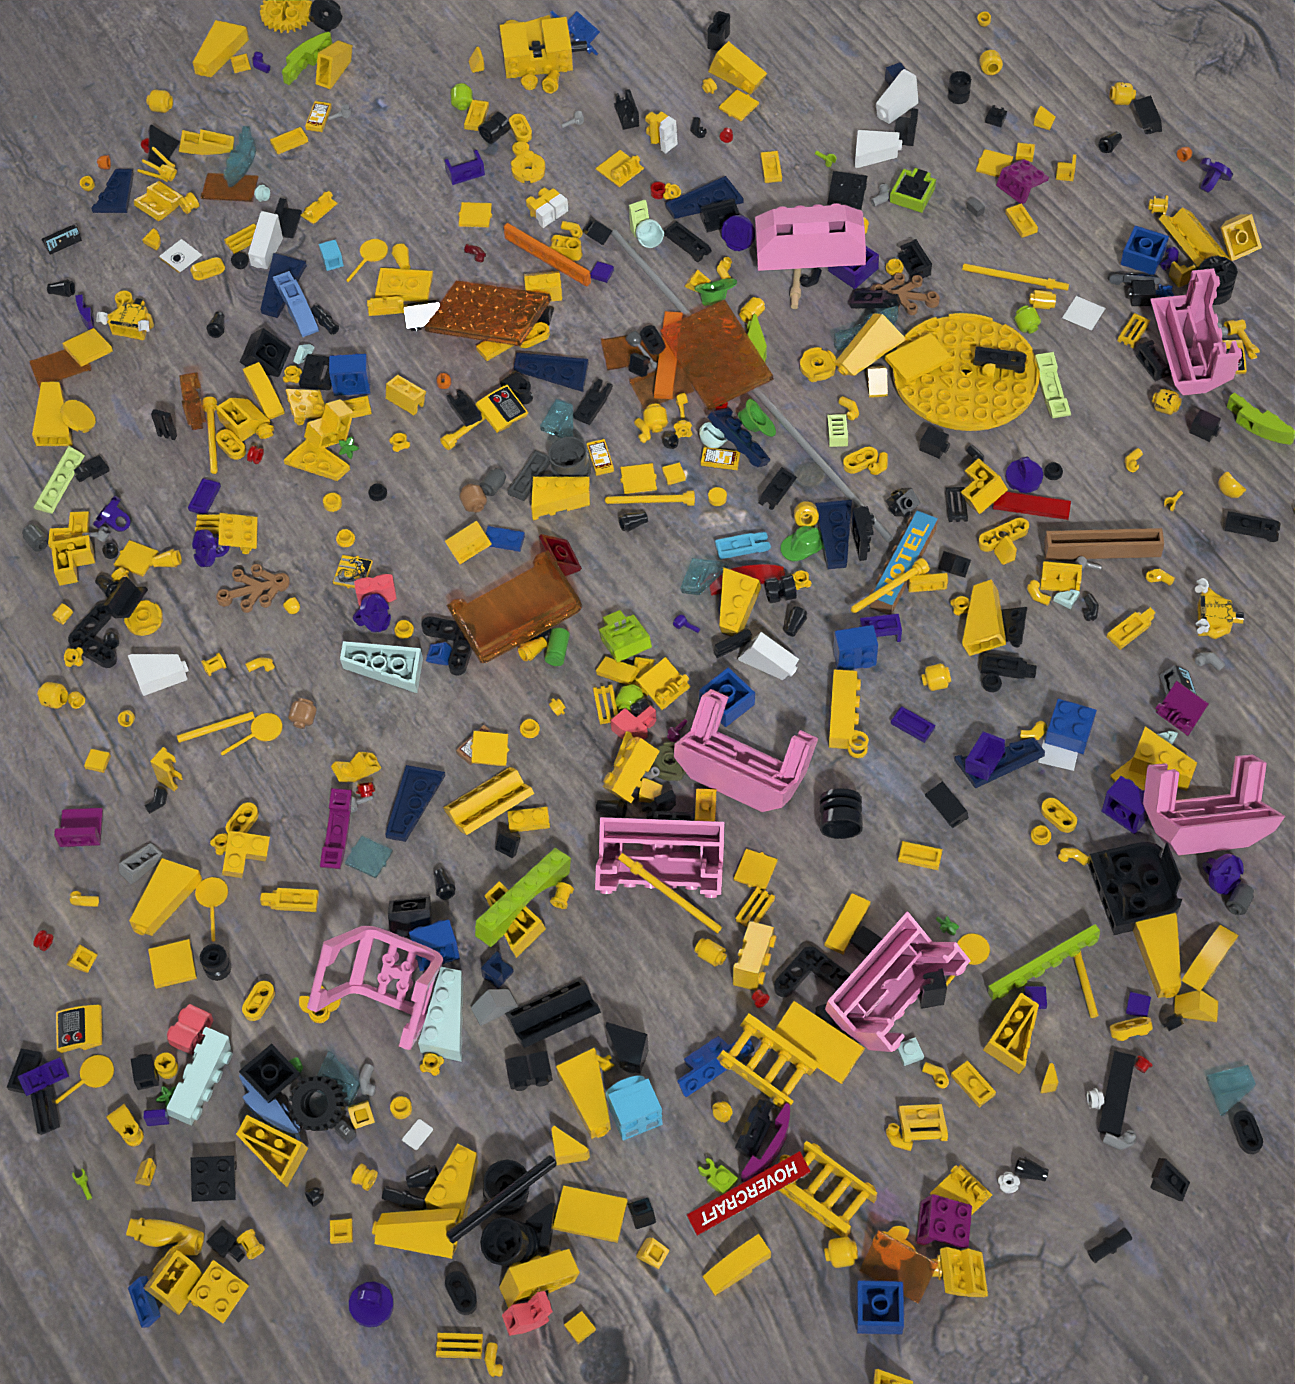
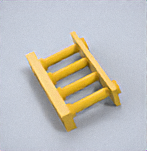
[717,1013,819,1108]
[778,1140,877,1237]

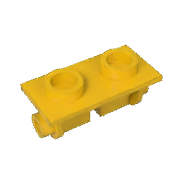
[301,191,338,224]
[367,295,404,316]

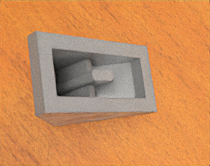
[471,989,518,1026]

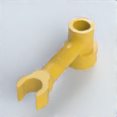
[1224,319,1260,359]

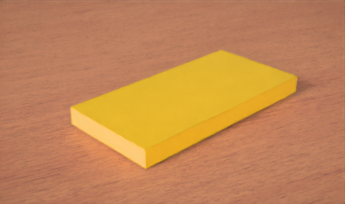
[774,1001,865,1084]

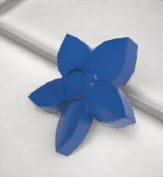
[1155,283,1174,298]

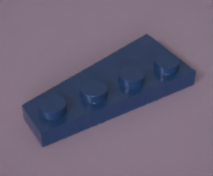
[666,176,744,219]
[260,253,307,318]
[514,352,589,392]
[707,408,771,468]
[815,500,852,569]
[955,738,1045,789]
[385,765,446,842]

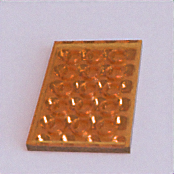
[424,280,552,346]
[660,299,774,411]

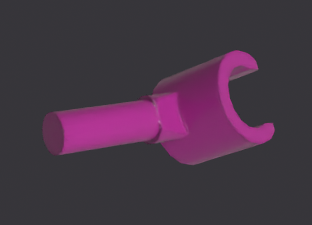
[667,719,687,742]

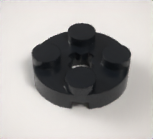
[308,0,343,32]

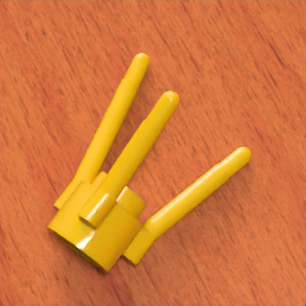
[137,147,177,182]

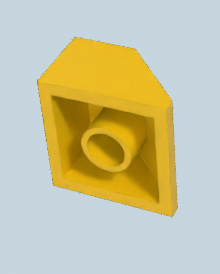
[524,271,562,303]

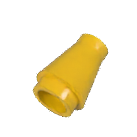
[542,70,560,94]
[391,244,410,269]
[152,549,182,568]
[518,637,547,661]

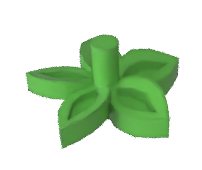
[339,437,359,459]
[936,916,959,936]
[156,1086,177,1108]

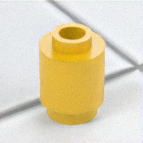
[1029,290,1056,310]
[739,297,765,324]
[694,938,727,967]

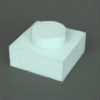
[896,1037,924,1066]

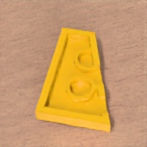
[284,439,350,481]

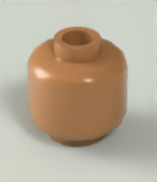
[459,484,487,513]
[288,698,317,729]

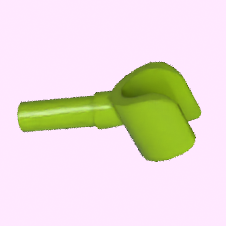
[815,151,837,167]
[72,1168,92,1200]

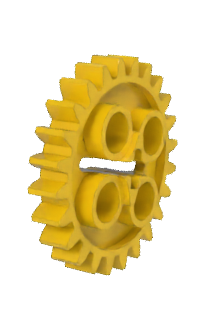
[260,0,312,33]

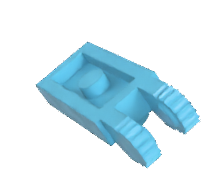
[715,532,771,560]

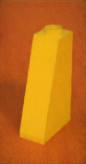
[193,20,249,78]
[834,314,906,376]
[32,381,73,446]
[962,579,1006,656]
[129,858,202,936]
[1133,913,1181,998]
[556,1048,611,1139]
[372,1208,461,1259]

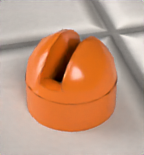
[1177,146,1192,162]
[97,155,111,170]
[436,373,451,389]

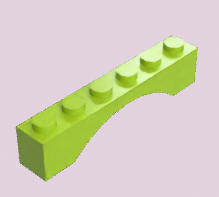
[475,848,571,947]

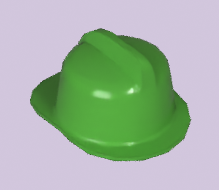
[695,278,737,306]
[738,399,776,437]
[781,526,823,561]

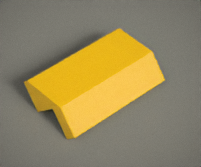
[1159,207,1230,268]
[443,767,535,835]

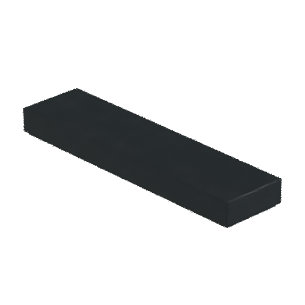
[1098,1051,1136,1137]

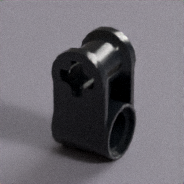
[500,371,533,405]

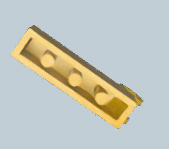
[829,670,869,758]

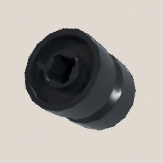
[947,71,972,104]
[478,112,511,144]
[764,574,797,604]
[199,944,232,981]

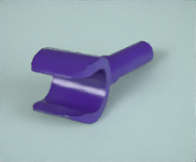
[673,615,700,633]

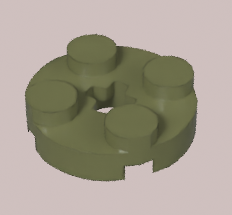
[651,742,686,781]

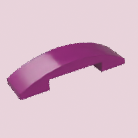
[320,788,352,869]
[741,1103,790,1183]

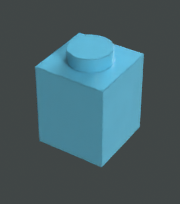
[319,239,344,271]

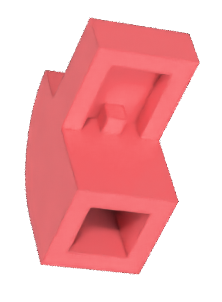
[611,705,656,740]
[502,1291,553,1336]

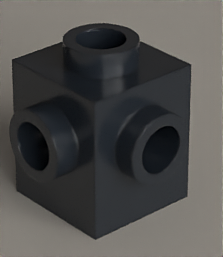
[886,488,920,517]

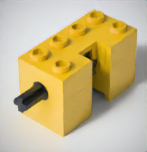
[500,17,588,79]

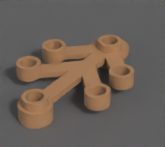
[870,273,940,315]
[216,564,290,613]

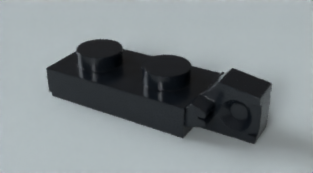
[849,290,901,309]
[980,653,1037,679]
[735,1099,773,1159]

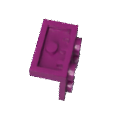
[996,159,1049,204]
[54,808,103,847]
[916,1194,972,1249]

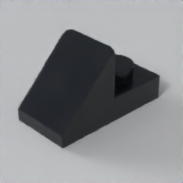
[1150,1158,1190,1201]
[526,1203,556,1253]

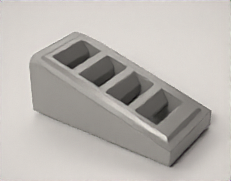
[119,843,164,884]

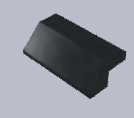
[505,978,601,1048]

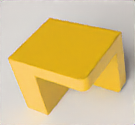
[1056,154,1076,181]
[1169,261,1197,288]

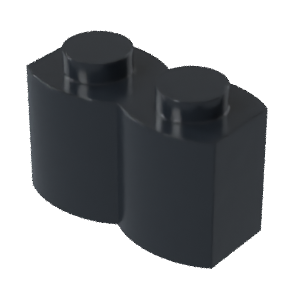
[707,11,730,51]
[505,1051,553,1091]

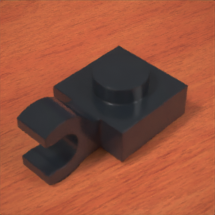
[74,455,109,482]
[641,790,676,819]
[206,1225,245,1263]

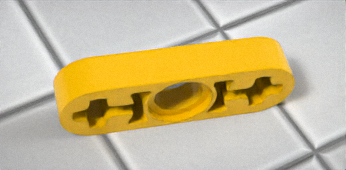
[978,518,1029,552]

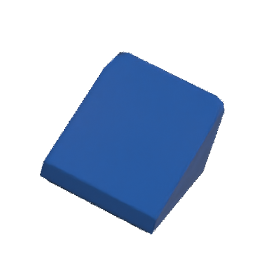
[426,642,453,665]

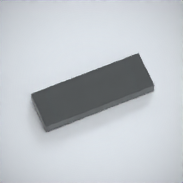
[508,450,550,501]

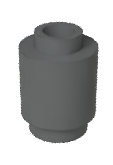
[480,468,506,496]
[22,524,49,551]
[1226,884,1254,915]

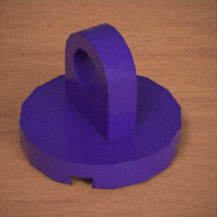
[1199,158,1233,193]
[722,215,755,251]
[1005,456,1044,493]
[93,495,130,532]
[192,529,230,567]
[353,594,391,633]
[1203,854,1244,895]
[349,1281,394,1328]

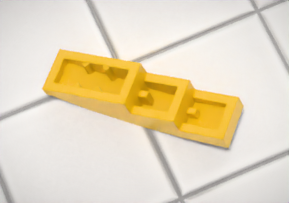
[1181,925,1239,991]

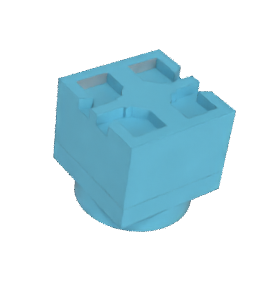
[606,1076,663,1141]

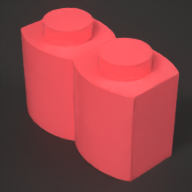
[354,574,397,606]
[167,1004,213,1055]

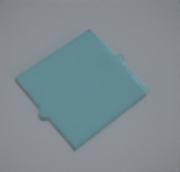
[345,836,393,878]

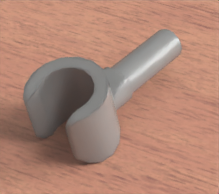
[328,104,351,121]
[561,111,584,128]
[82,526,110,542]
[1075,556,1102,571]
[351,796,373,813]

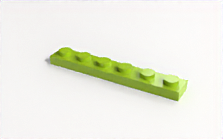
[988,924,1100,1000]

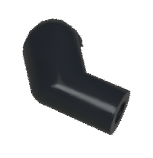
[690,117,707,138]

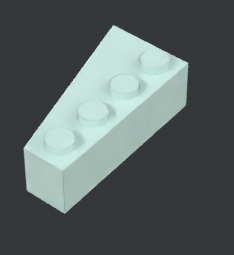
[340,641,423,693]
[418,967,463,1062]
[166,1026,233,1126]

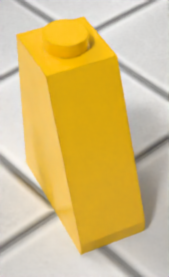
[315,41,353,89]

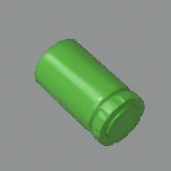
[545,628,570,666]

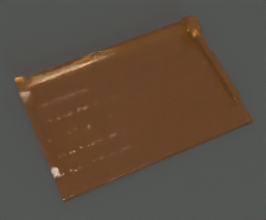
[201,173,259,202]
[601,333,659,371]
[29,349,91,388]
[629,361,694,409]
[859,1230,939,1304]

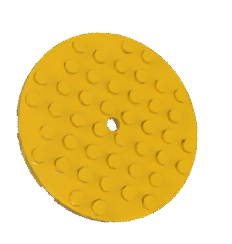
[892,313,1040,431]

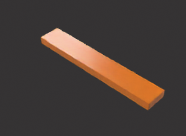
[504,223,591,286]
[654,311,683,399]

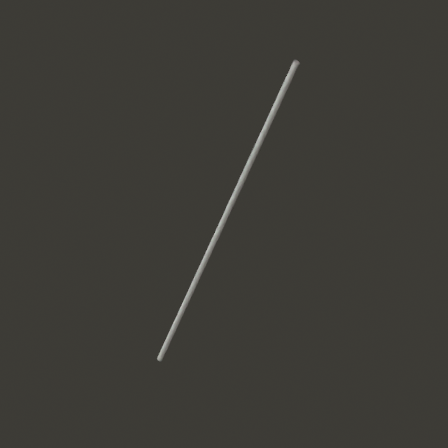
[611,229,893,542]

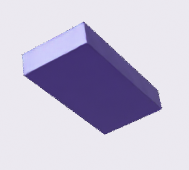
[188,478,221,515]
[891,706,935,743]

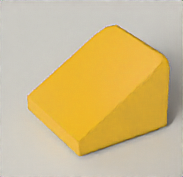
[469,47,484,73]
[1033,106,1056,130]
[684,270,711,293]
[994,536,1017,565]
[639,778,663,803]
[66,945,98,973]
[1040,1063,1058,1093]
[347,1100,375,1129]
[135,1158,156,1186]
[636,1237,670,1269]

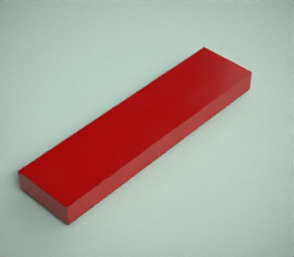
[993,492,1071,520]

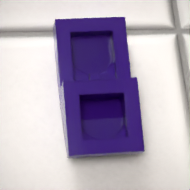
[75,295,94,330]
[18,1057,69,1096]

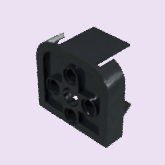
[1087,842,1182,935]

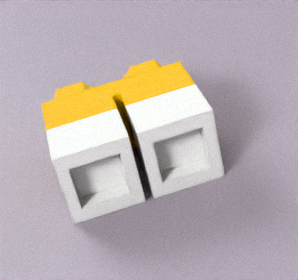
[645,112,678,153]
[526,187,568,228]

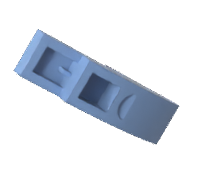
[273,271,319,338]
[239,1074,301,1141]

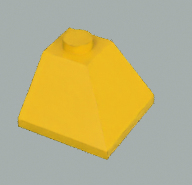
[1220,214,1262,261]

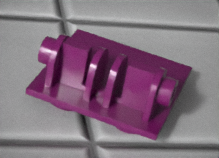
[1155,681,1209,736]

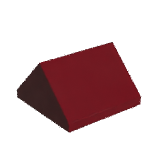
[539,534,582,580]

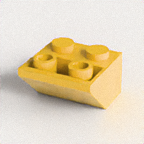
[216,397,270,442]
[143,1250,203,1315]

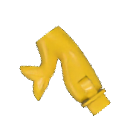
[126,1218,204,1273]

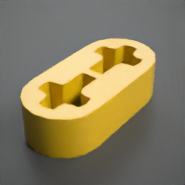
[190,257,225,281]

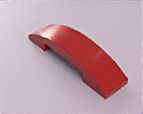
[708,564,785,595]

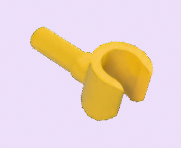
[676,393,688,419]
[1164,490,1183,511]
[595,1055,615,1072]

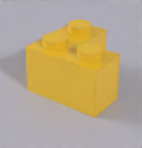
[304,399,354,450]
[961,458,1008,514]
[51,535,95,586]
[222,831,270,878]

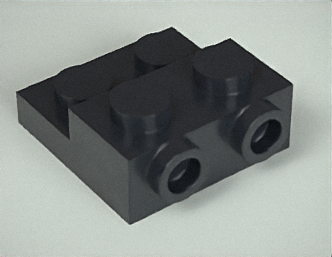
[851,506,875,561]

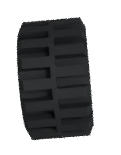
[289,1076,348,1131]

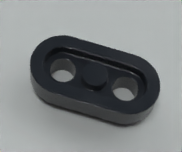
[640,325,666,355]
[1232,1110,1263,1154]
[445,1271,477,1315]

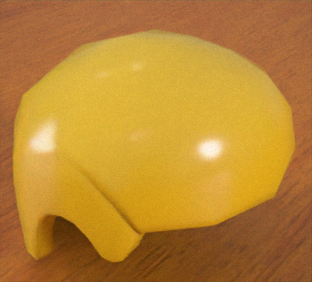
[1218,472,1246,498]

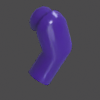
[252,52,270,73]
[1160,247,1179,270]

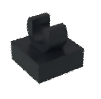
[985,105,1007,127]
[629,353,651,377]
[495,830,521,858]

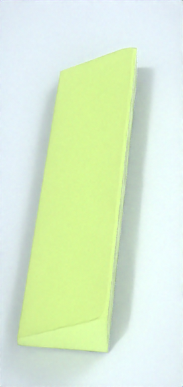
[33,446,85,514]

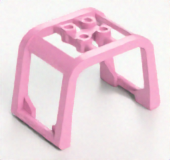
[307,926,443,1050]

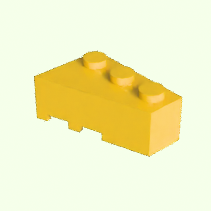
[708,41,767,94]
[531,477,590,520]
[719,567,761,636]
[602,736,659,803]
[484,881,546,958]
[236,1115,308,1187]
[424,1143,479,1222]

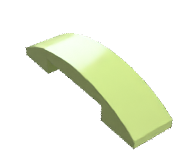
[1035,352,1071,418]

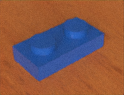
[486,526,525,552]
[128,1276,161,1328]

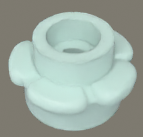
[254,185,270,202]

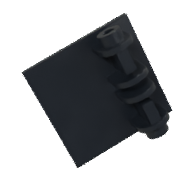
[827,171,868,210]
[1001,607,1027,648]
[190,1155,237,1202]

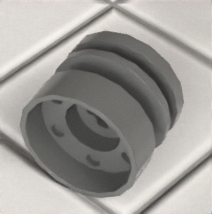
[548,436,591,477]

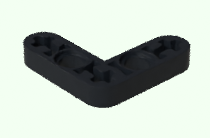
[68,603,117,668]
[421,617,477,676]
[774,946,851,997]

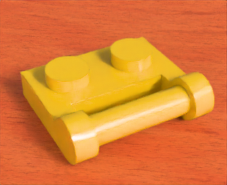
[898,1104,948,1143]

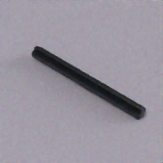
[446,1155,557,1243]

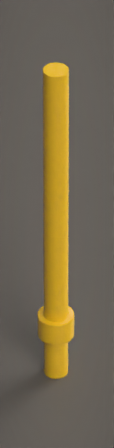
[962,263,1069,291]
[618,852,722,934]

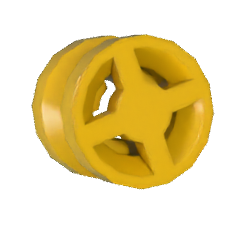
[178,192,200,214]
[115,291,134,308]
[154,1053,179,1079]
[351,1163,378,1191]

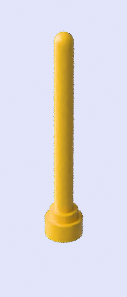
[202,397,218,474]
[440,413,486,450]
[604,491,695,506]
[851,558,930,613]

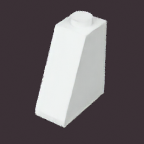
[876,69,918,124]
[855,130,902,168]
[248,211,283,269]
[738,632,799,680]
[128,654,189,696]

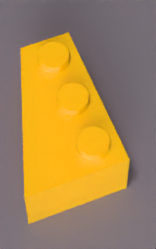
[1129,726,1197,791]
[733,921,777,991]
[983,993,1039,1074]
[499,1249,580,1308]

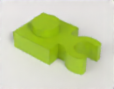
[698,1158,738,1195]

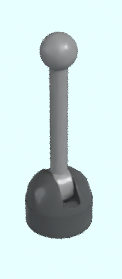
[626,331,658,369]

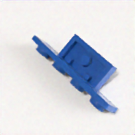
[550,11,600,56]
[677,1036,754,1097]

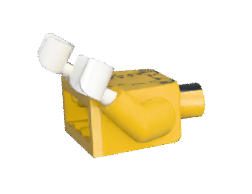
[96,298,154,340]
[1195,578,1244,639]

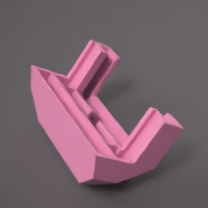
[755,204,866,271]
[1151,268,1242,395]
[674,689,818,812]
[1143,754,1285,856]
[595,817,724,898]
[825,911,971,1052]

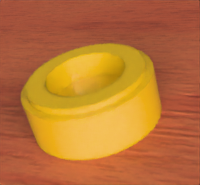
[708,487,727,506]
[323,493,342,512]
[390,1096,412,1119]

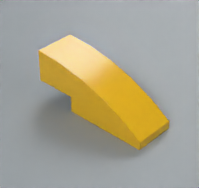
[178,129,234,155]
[243,362,285,420]
[702,1234,771,1296]

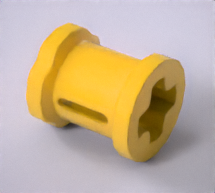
[201,652,227,677]
[550,882,574,909]
[237,1229,265,1259]

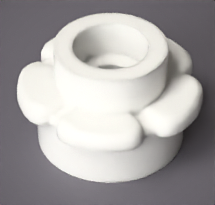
[1086,1088,1104,1110]
[998,1172,1020,1193]

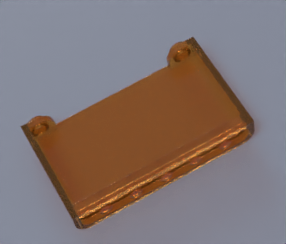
[446,550,582,663]

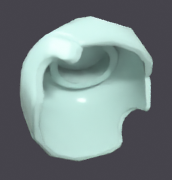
[636,219,664,248]
[699,422,727,449]

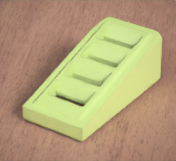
[629,200,649,238]
[827,414,848,447]

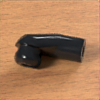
[800,268,822,288]
[966,445,985,464]
[1084,594,1099,621]
[630,698,654,714]
[144,786,168,814]

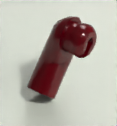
[464,244,486,263]

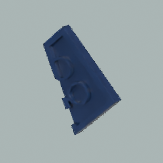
[91,169,134,213]

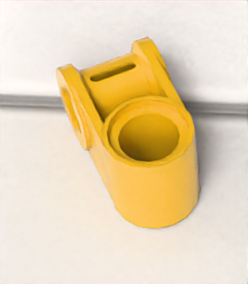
[550,235,583,261]
[106,1104,144,1147]

